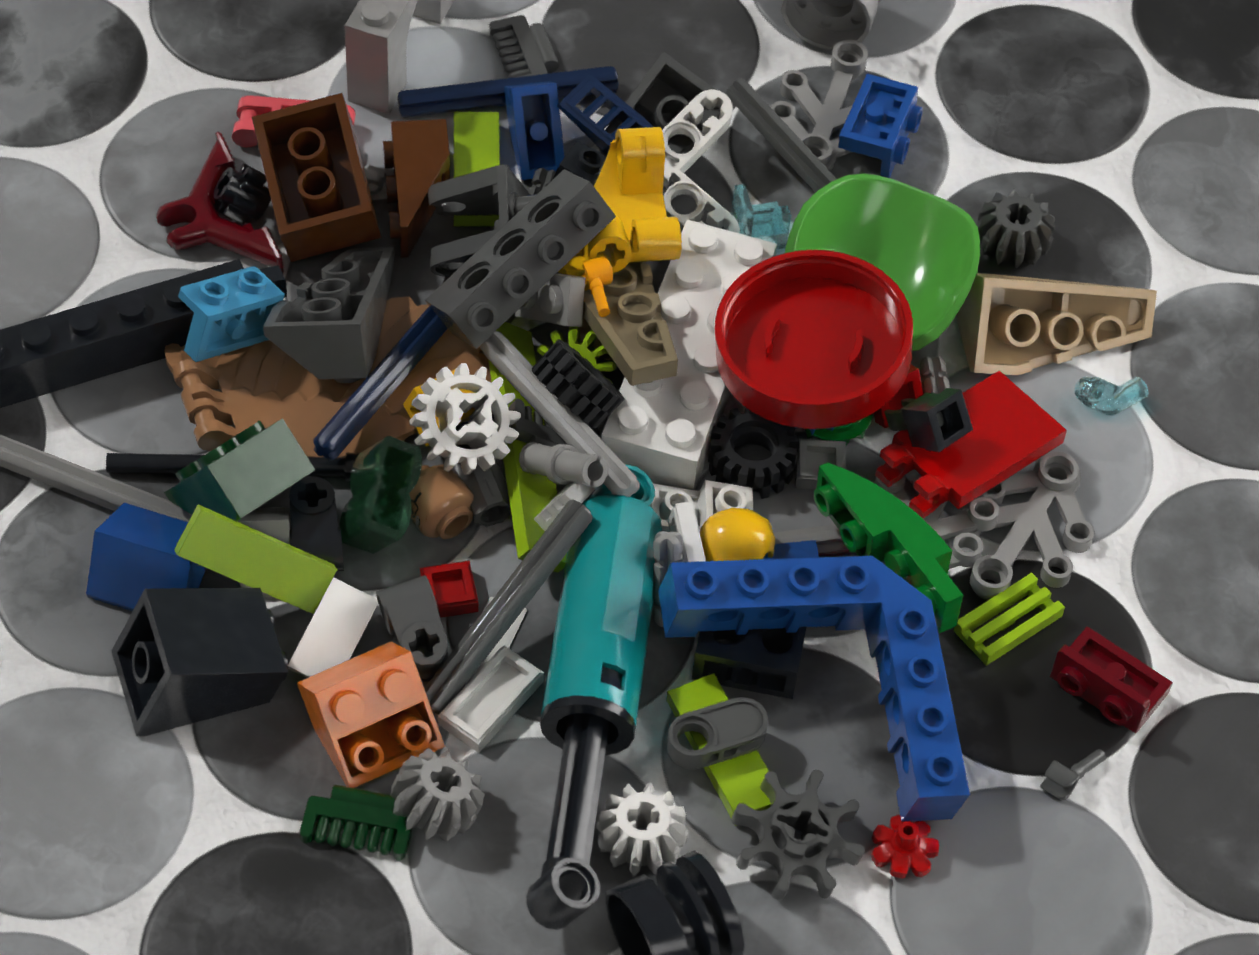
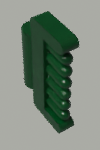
[300,785,413,861]

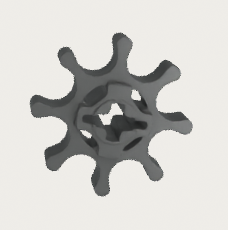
[732,770,865,900]

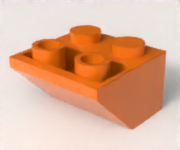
[297,641,445,788]

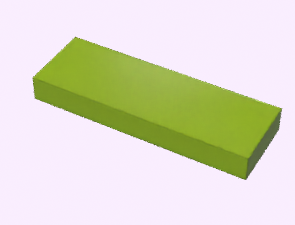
[454,112,500,226]
[174,505,337,614]
[666,673,771,826]

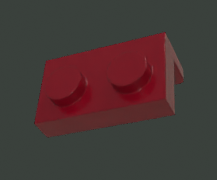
[1050,626,1173,734]

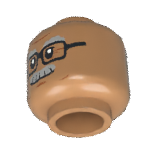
[400,464,474,539]

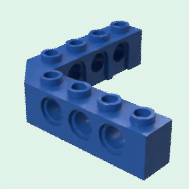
[658,556,970,822]

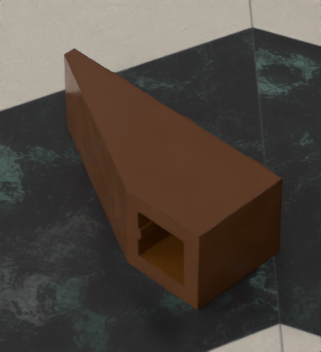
[383,119,450,258]

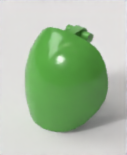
[785,173,980,351]

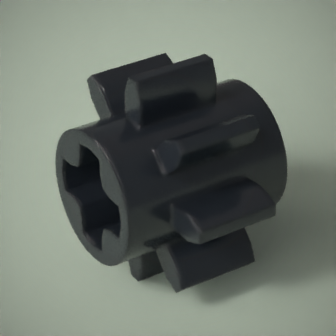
[214,163,271,225]

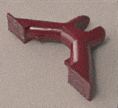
[156,131,284,273]

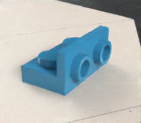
[178,266,285,362]

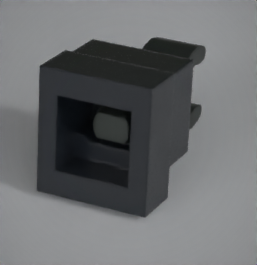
[884,388,973,452]

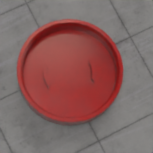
[715,250,913,429]

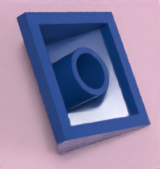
[86,503,206,611]

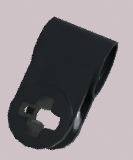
[289,476,344,572]

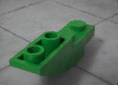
[814,462,963,633]

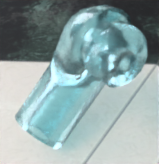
[1074,376,1149,416]

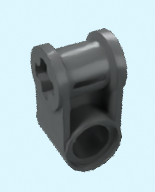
[376,575,448,682]

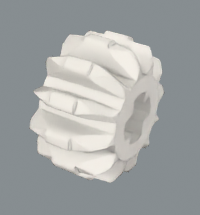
[596,782,688,876]

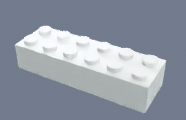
[601,220,777,490]

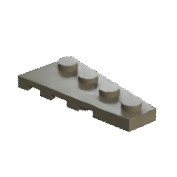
[557,261,678,386]

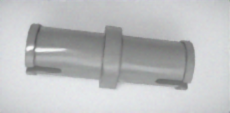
[519,442,608,487]

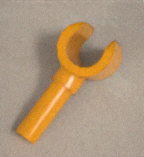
[581,256,613,317]

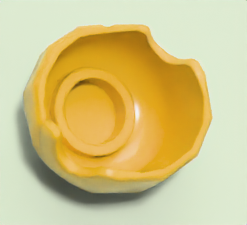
[700,508,776,561]

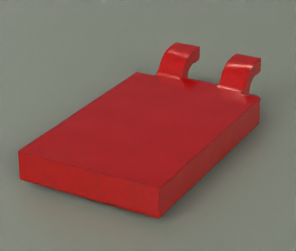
[875,371,1067,518]

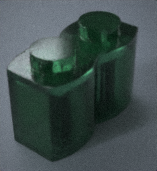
[340,436,422,554]

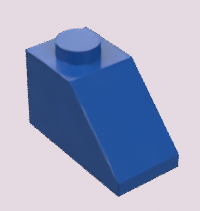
[504,82,565,180]

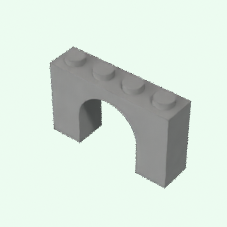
[344,0,454,114]

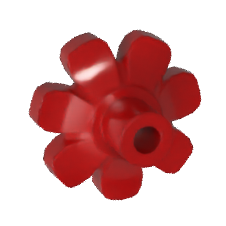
[871,815,940,878]

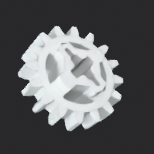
[409,363,521,475]

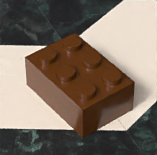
[252,93,382,262]

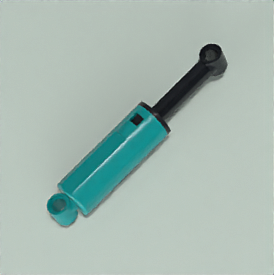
[526,464,662,930]

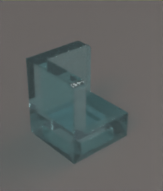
[732,184,791,250]

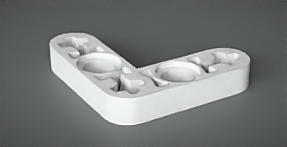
[662,89,740,233]

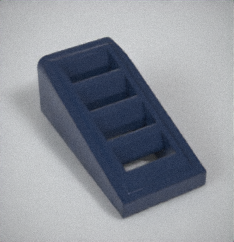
[557,74,653,155]

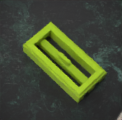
[953,573,1065,666]

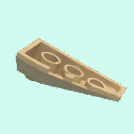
[956,273,1157,375]

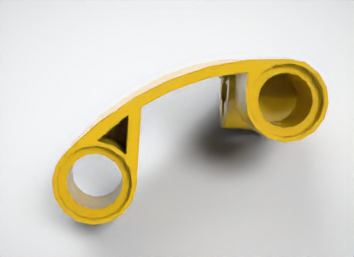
[558,127,682,276]

